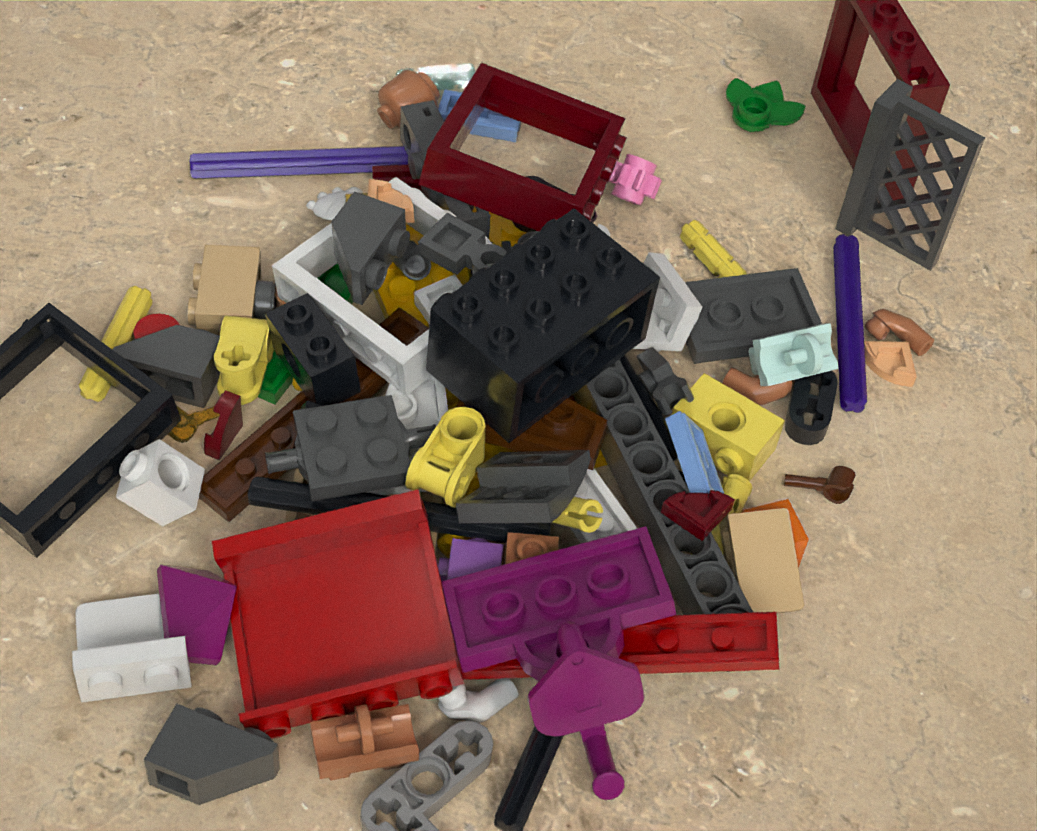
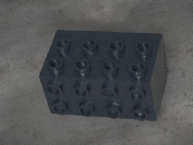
[426,208,660,443]

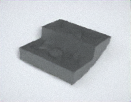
[456,450,591,523]

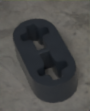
[785,371,838,445]

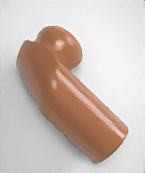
[865,309,934,356]
[722,367,793,406]

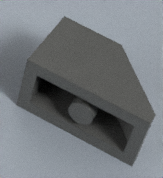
[112,325,220,408]

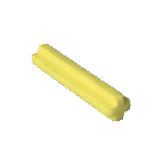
[79,286,152,402]

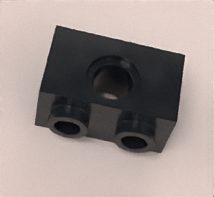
[265,293,361,406]

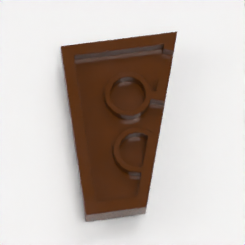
[456,398,608,470]

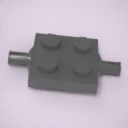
[265,395,436,501]

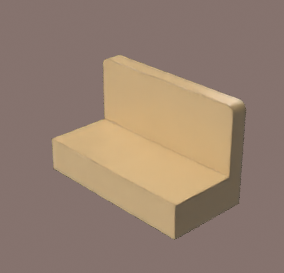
[719,508,804,614]

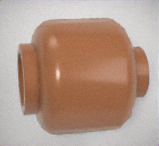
[377,70,440,129]

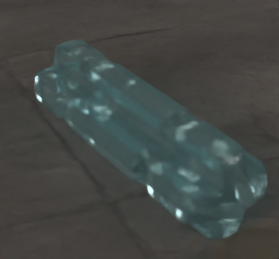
[396,63,475,90]

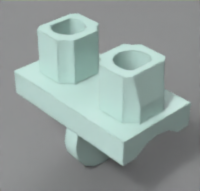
[748,323,839,386]

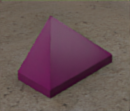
[157,564,237,665]

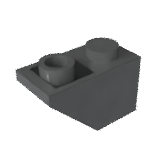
[331,191,410,305]
[144,704,280,805]

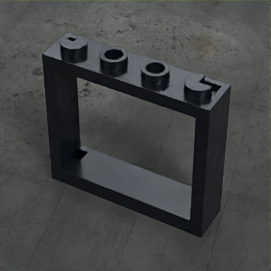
[0,303,182,558]

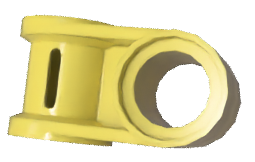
[214,315,274,405]
[405,407,485,507]

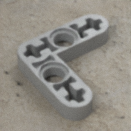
[361,720,493,831]

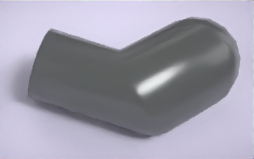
[393,240,431,280]

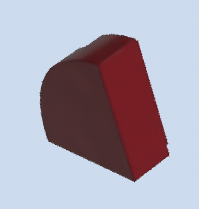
[204,390,243,460]
[661,490,735,541]

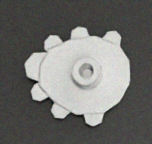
[306,187,368,221]

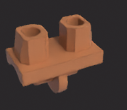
[310,704,419,780]

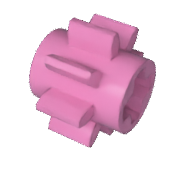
[609,154,662,206]

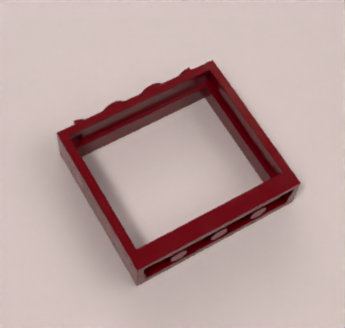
[811,0,950,203]
[418,62,627,232]

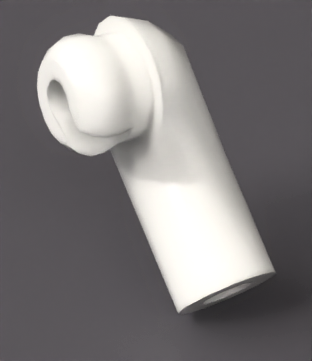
[438,678,519,723]

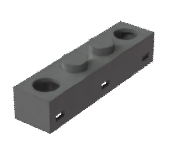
[400,100,490,239]

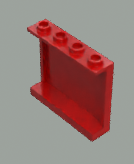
[212,489,464,739]

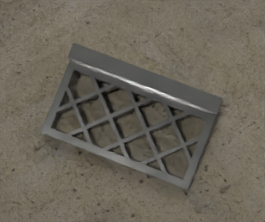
[835,79,985,271]

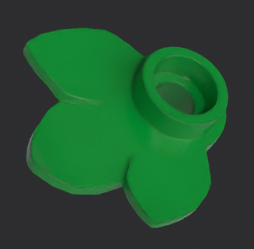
[726,78,806,132]

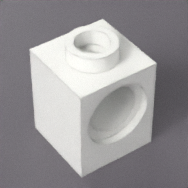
[116,439,205,526]

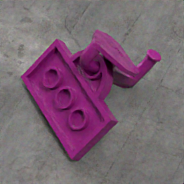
[442,526,676,800]

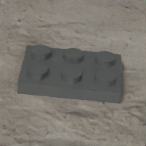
[685,268,822,364]

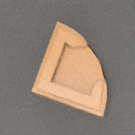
[368,179,415,223]
[864,341,917,387]

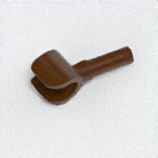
[784,466,856,504]

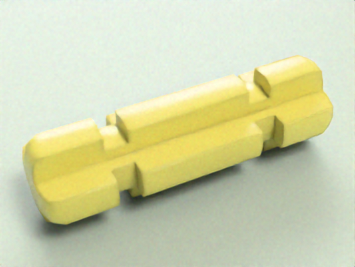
[680,220,747,278]

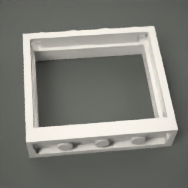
[272,177,493,396]

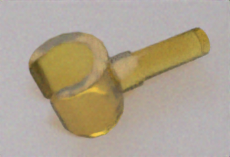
[168,405,220,443]

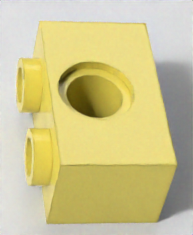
[672,373,785,482]

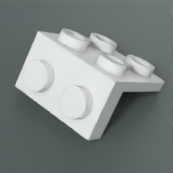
[633,252,703,352]
[72,594,192,703]

